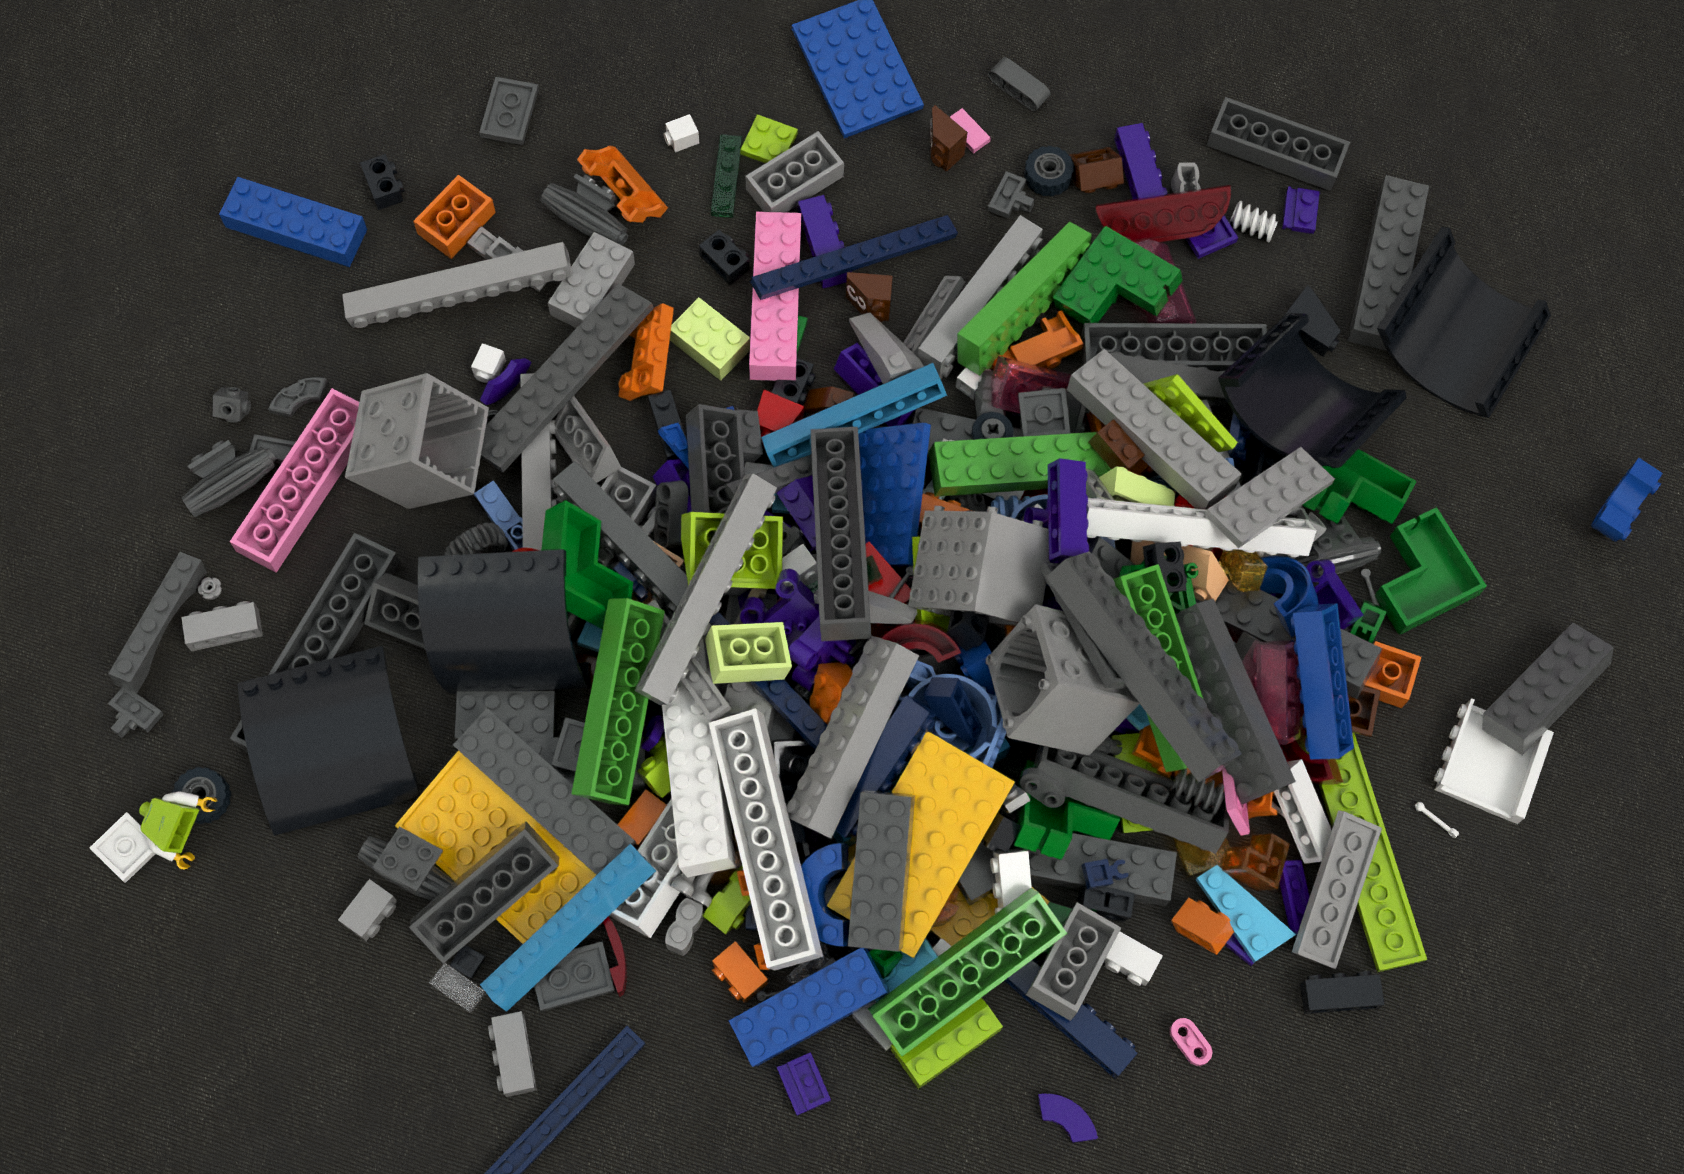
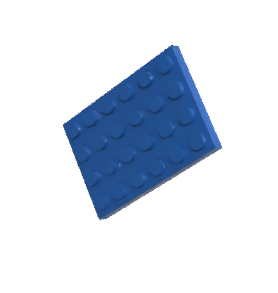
[791,0,924,138]
[858,423,931,567]

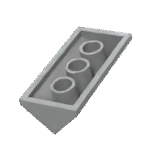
[554,396,621,483]

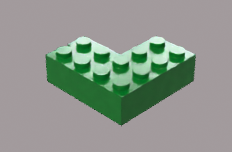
[1053,226,1183,324]
[1303,449,1417,524]
[541,500,633,630]
[1375,507,1487,635]
[1014,760,1120,860]

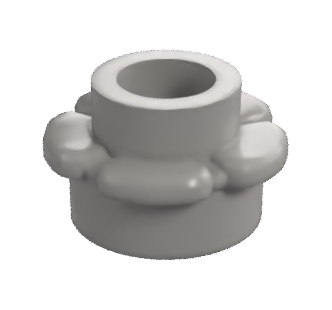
[198,577,222,600]

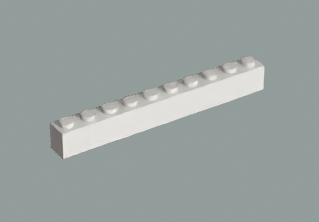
[1086,498,1317,557]

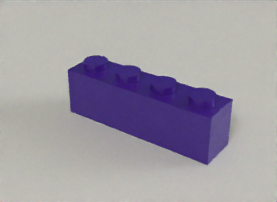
[1114,123,1167,199]
[798,195,852,288]
[834,343,916,427]
[1047,458,1089,562]

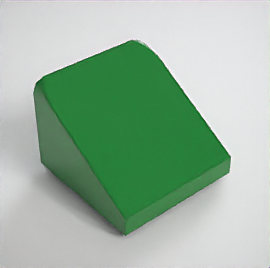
[869,949,903,979]

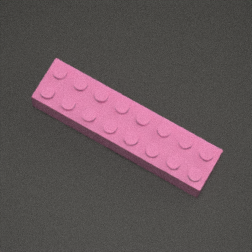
[749,212,801,381]
[230,389,359,573]

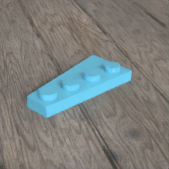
[1196,865,1296,963]

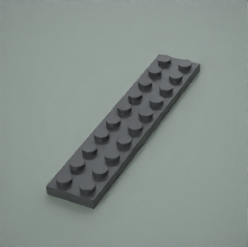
[480,283,654,472]

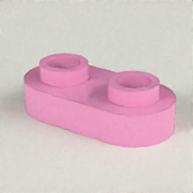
[1170,1018,1212,1066]

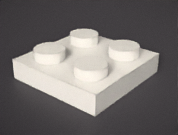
[90,812,155,883]

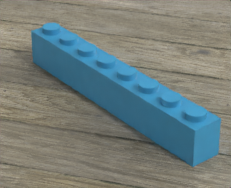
[761,363,947,467]
[480,843,656,1012]

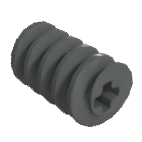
[1169,768,1225,815]

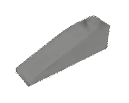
[849,313,924,384]

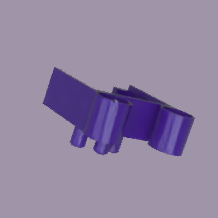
[1270,559,1364,630]
[740,569,819,649]
[788,615,856,693]

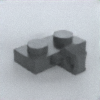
[988,171,1034,219]
[108,688,164,738]

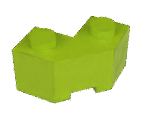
[636,734,671,798]
[703,866,751,934]

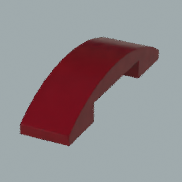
[599,916,627,997]

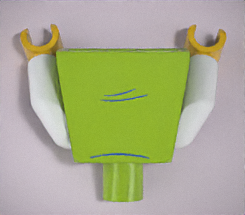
[139,791,218,870]

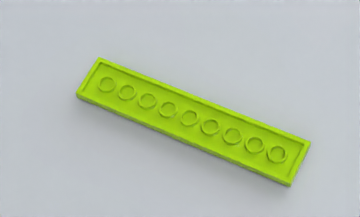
[1305,733,1427,972]

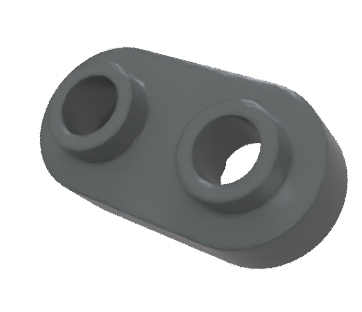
[1020,768,1066,808]

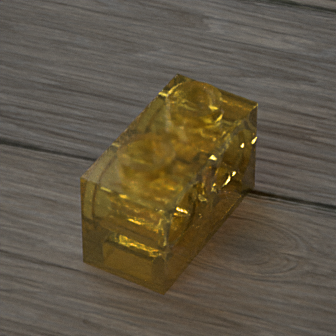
[1219,549,1268,592]

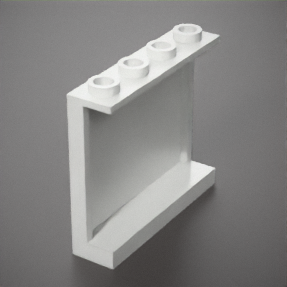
[1434,698,1554,824]

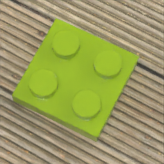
[740,114,798,163]

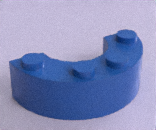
[1591,458,1663,542]
[1243,556,1318,637]
[801,843,850,946]

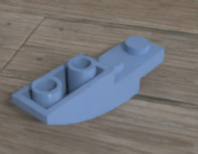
[474,480,523,551]

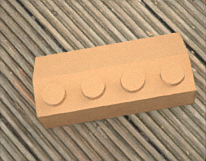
[1130,540,1229,601]

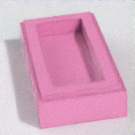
[950,108,991,154]

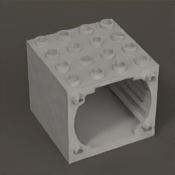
[345,373,489,509]
[908,506,1050,626]
[986,604,1140,756]

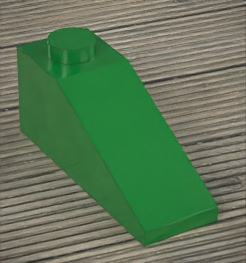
[1349,600,1387,643]

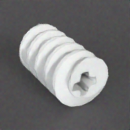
[1229,201,1279,243]

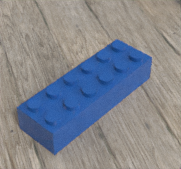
[219,177,367,267]
[1291,603,1354,759]
[729,948,890,1067]

